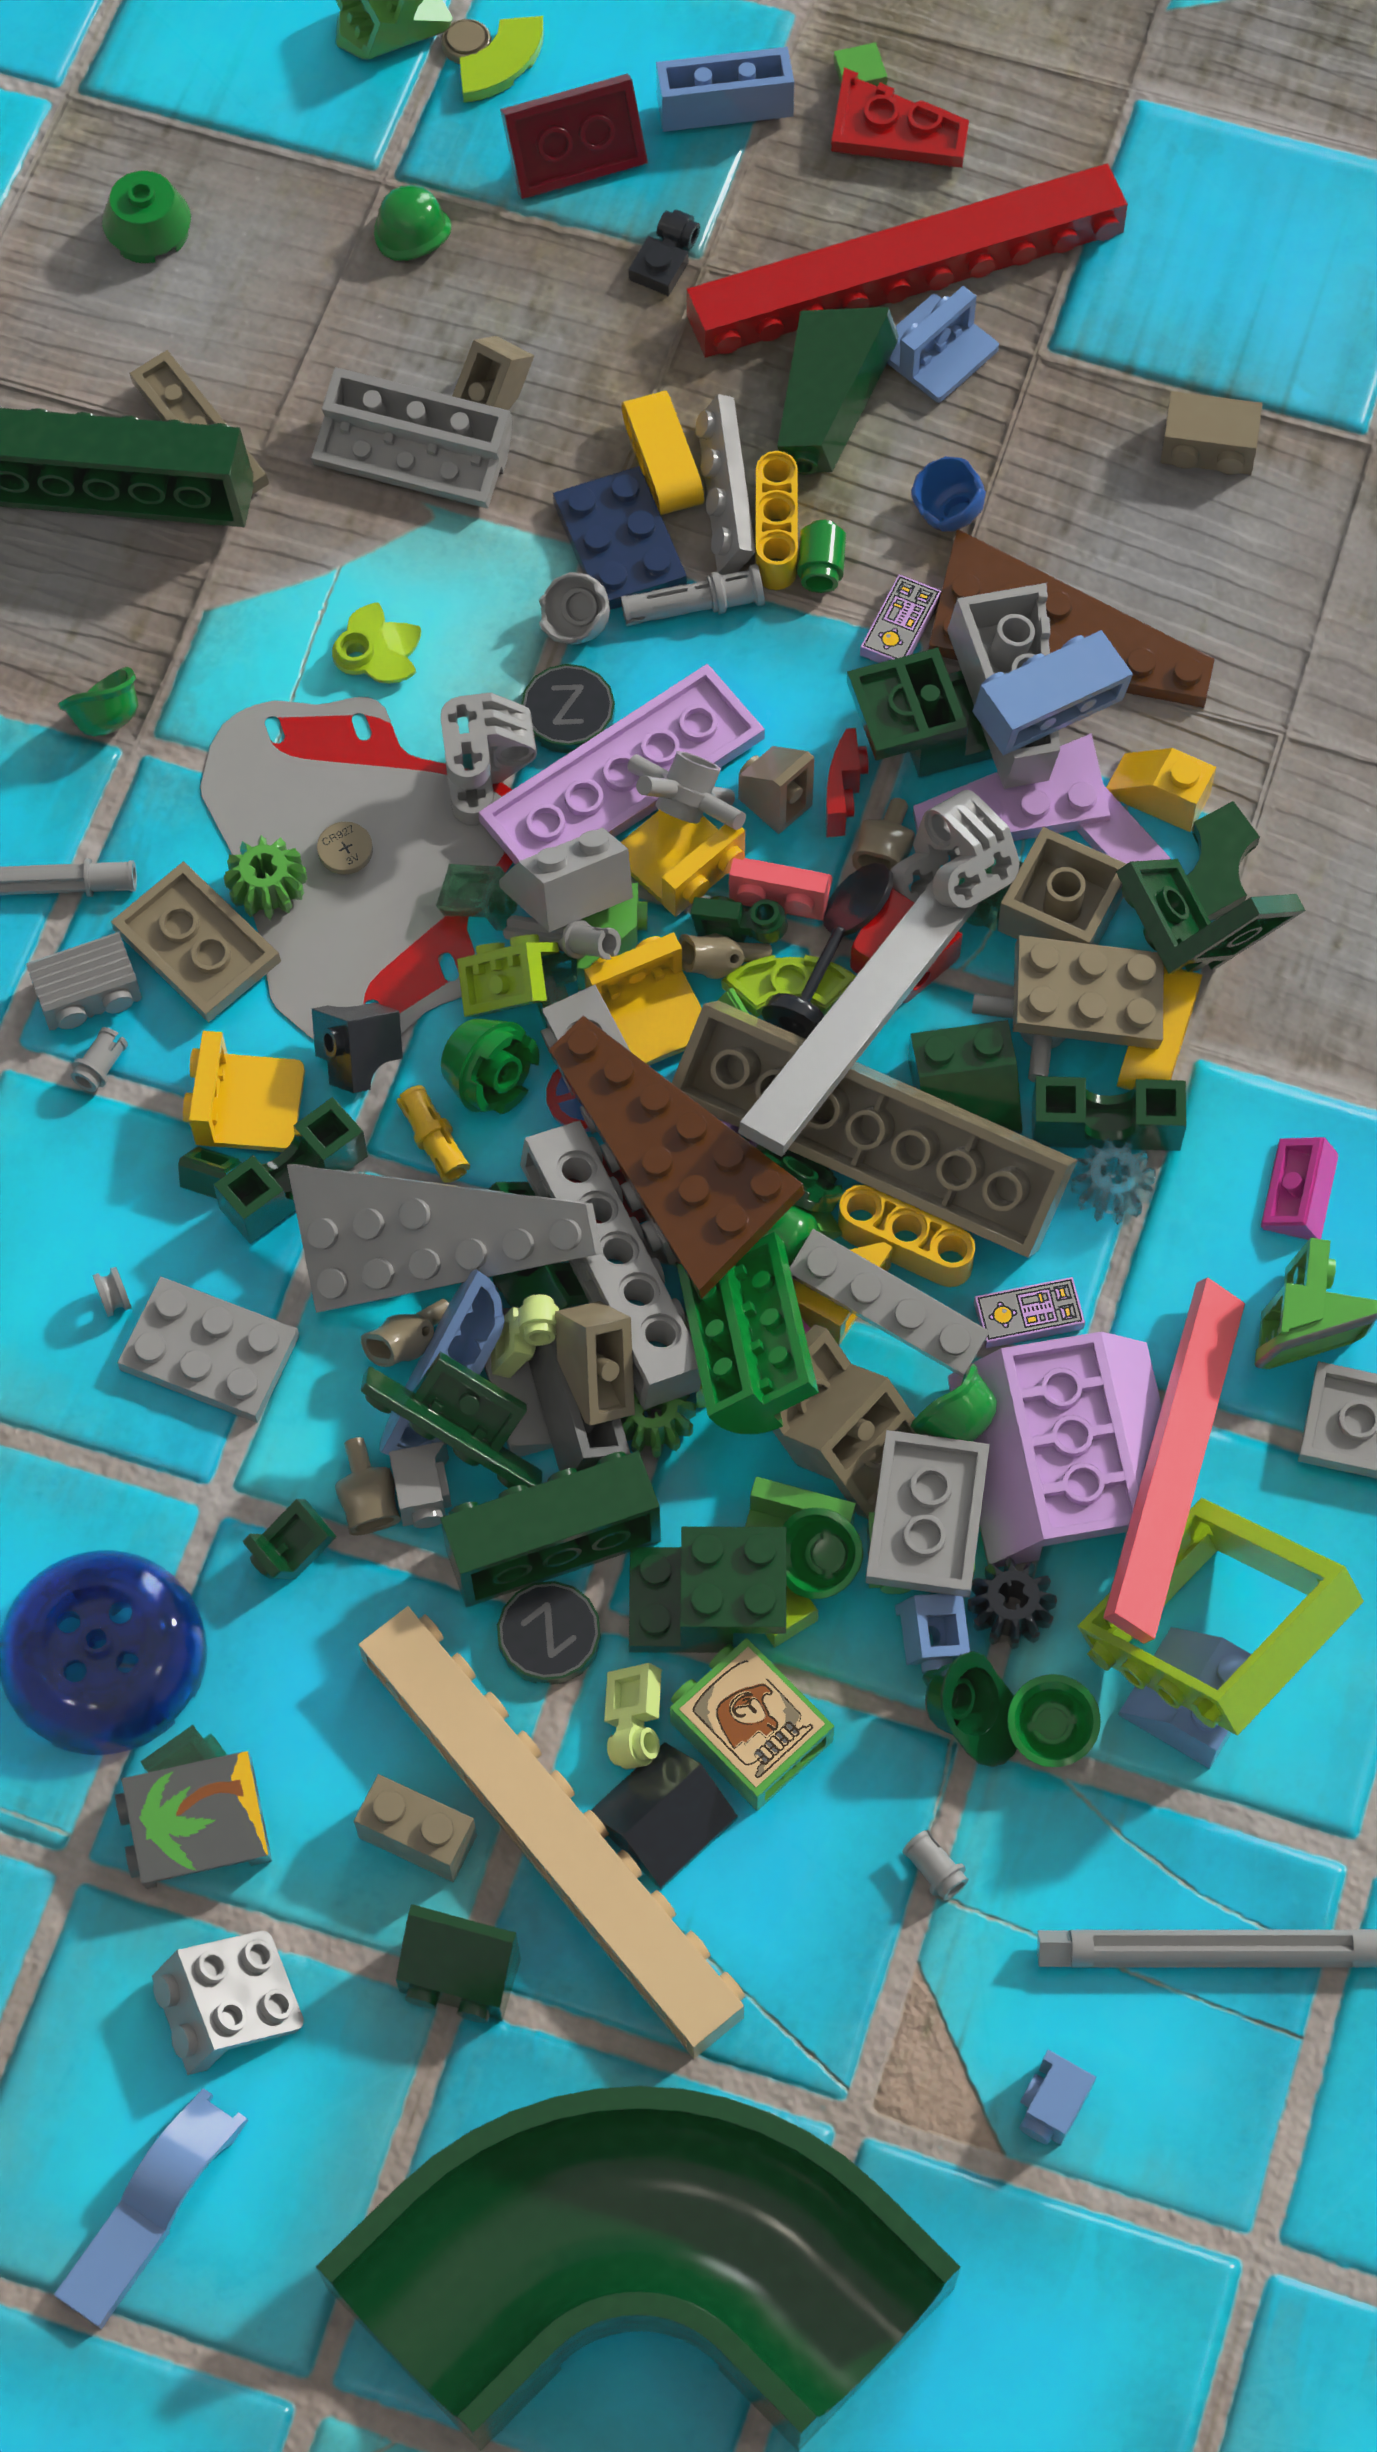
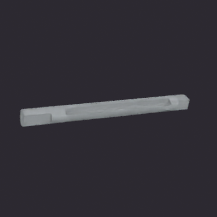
[1037,1929,1377,1968]

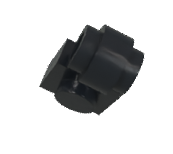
[628,209,700,296]

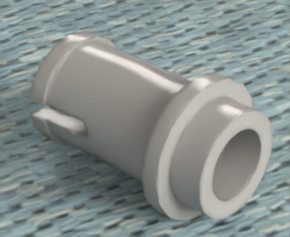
[71,1027,128,1092]
[902,1830,968,1900]

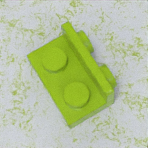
[457,934,559,1017]

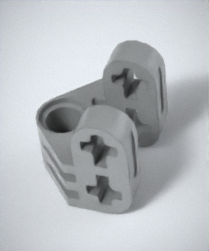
[440,692,537,825]
[891,790,1019,908]

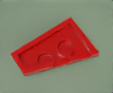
[831,67,969,168]

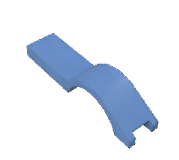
[54,2088,248,2330]

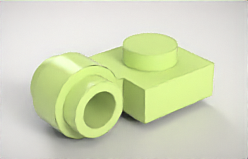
[491,1294,559,1378]
[604,1663,662,1769]

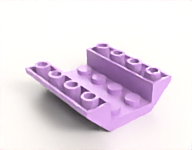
[947,1332,1162,1567]

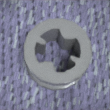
[92,1267,132,1317]

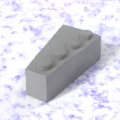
[947,583,1060,789]

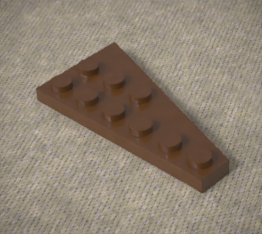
[928,529,1215,708]
[549,1016,805,1299]

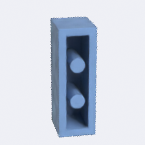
[656,47,794,132]
[973,630,1133,756]

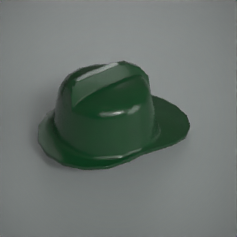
[923,1651,1017,1767]

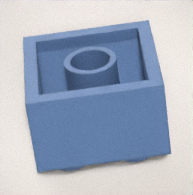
[1118,1627,1251,1769]

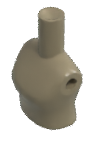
[852,798,915,871]
[678,933,772,979]
[361,1299,449,1367]
[335,1437,401,1536]

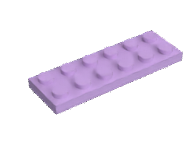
[479,663,765,864]

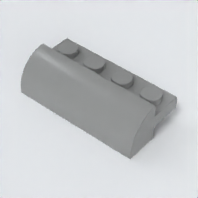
[311,367,512,509]

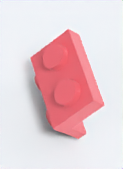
[729,858,832,921]

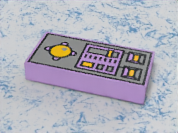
[860,574,941,663]
[974,1277,1085,1349]

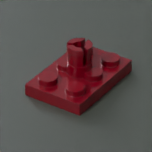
[500,74,648,199]

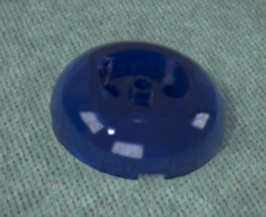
[0,1550,207,1755]

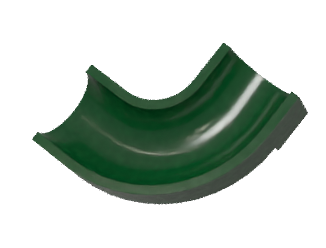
[316,2086,961,2452]

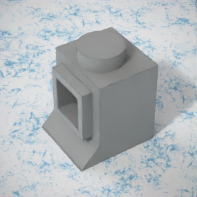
[389,1441,452,1528]

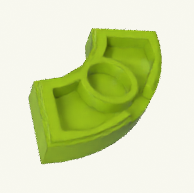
[460,16,544,103]
[721,955,856,1017]

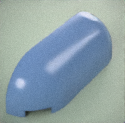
[379,1269,504,1456]

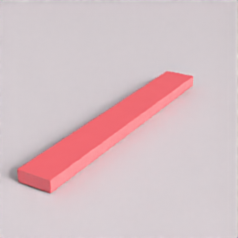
[1103,1277,1245,1644]

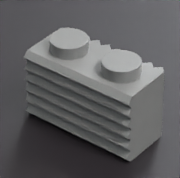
[26,932,142,1030]

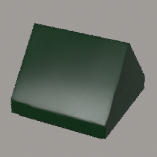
[178,1146,242,1199]

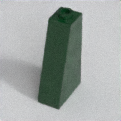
[777,307,899,475]

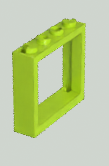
[1078,1498,1364,1736]

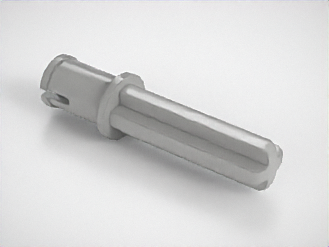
[0,858,137,897]
[503,915,621,960]

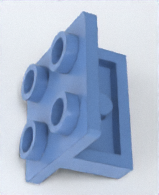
[887,286,999,402]

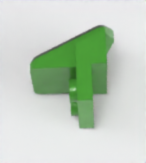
[336,0,452,60]
[1255,1238,1377,1369]

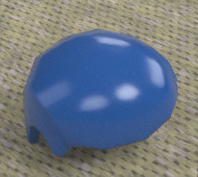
[911,456,986,532]

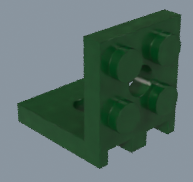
[1115,859,1306,974]

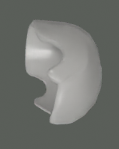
[539,572,610,645]

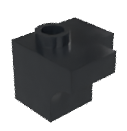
[312,1002,403,1093]

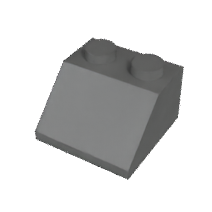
[499,828,633,932]

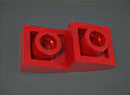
[825,728,869,837]

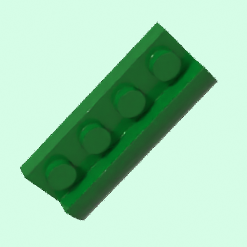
[677,1232,819,1434]

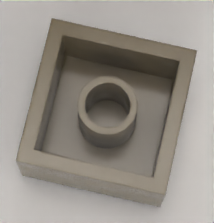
[997,827,1126,945]

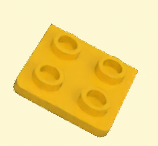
[621,810,745,917]
[584,932,702,1066]
[183,1031,305,1152]

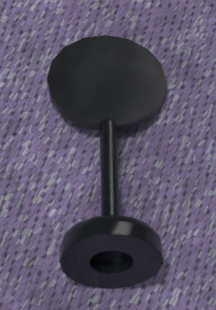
[761,863,893,1039]

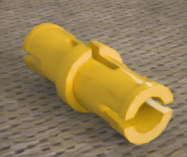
[396,1085,470,1183]

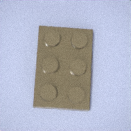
[111,861,281,1023]
[1013,935,1164,1049]

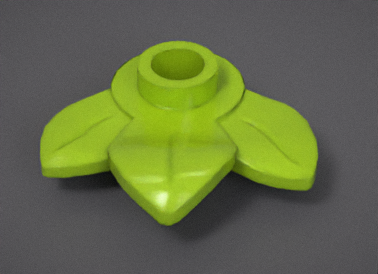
[332,602,421,683]

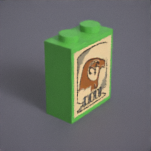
[670,1638,834,1811]

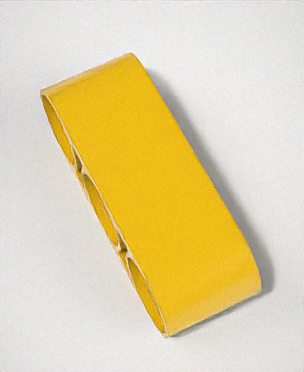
[621,390,704,515]
[755,451,798,590]
[1117,966,1203,1090]
[838,1185,975,1287]

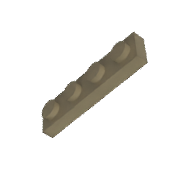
[129,350,269,495]

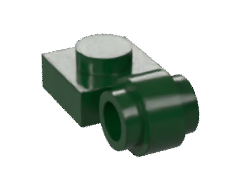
[690,896,788,944]

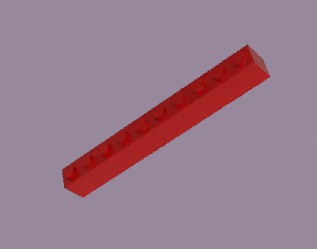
[687,163,1128,358]

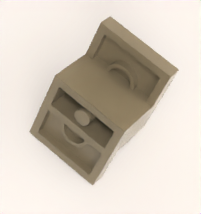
[773,1324,928,1519]

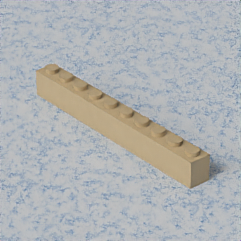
[358,1606,745,2059]

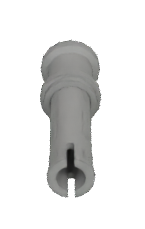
[621,564,765,627]

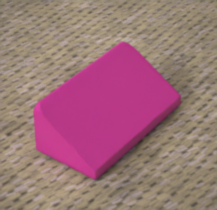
[1261,1137,1338,1240]

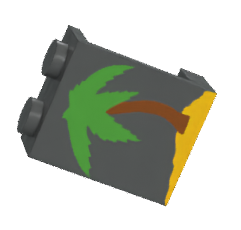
[115,1751,272,1889]

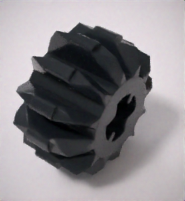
[967,1557,1057,1650]

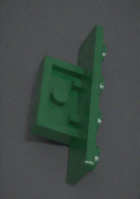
[361,1351,543,1488]

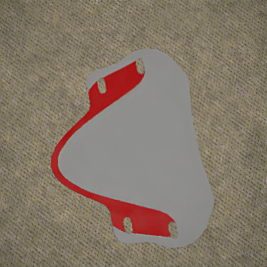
[201,697,513,1039]

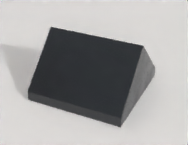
[591,1742,738,1890]

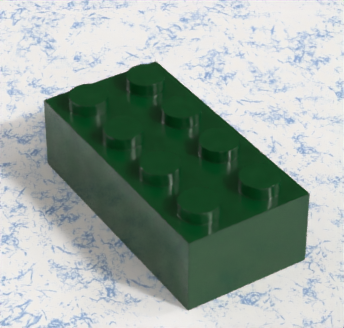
[440,1451,661,1608]

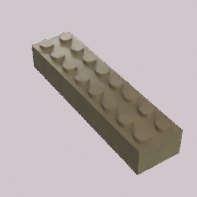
[672,1000,1077,1258]

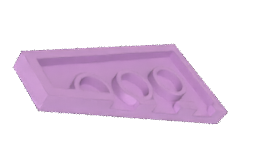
[913,734,1111,841]

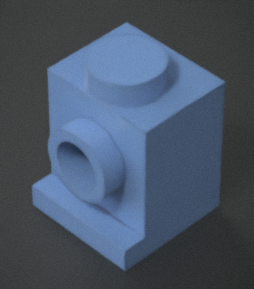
[895,1594,970,1674]
[1019,2050,1096,2145]

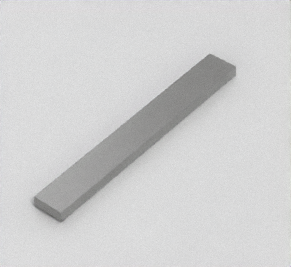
[738,879,978,1157]

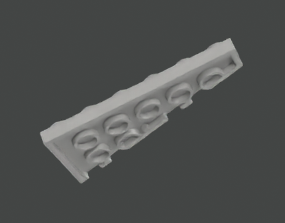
[287,1164,602,1313]

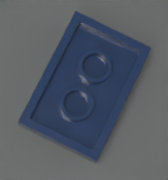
[553,466,687,610]

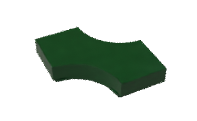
[1187,801,1260,921]

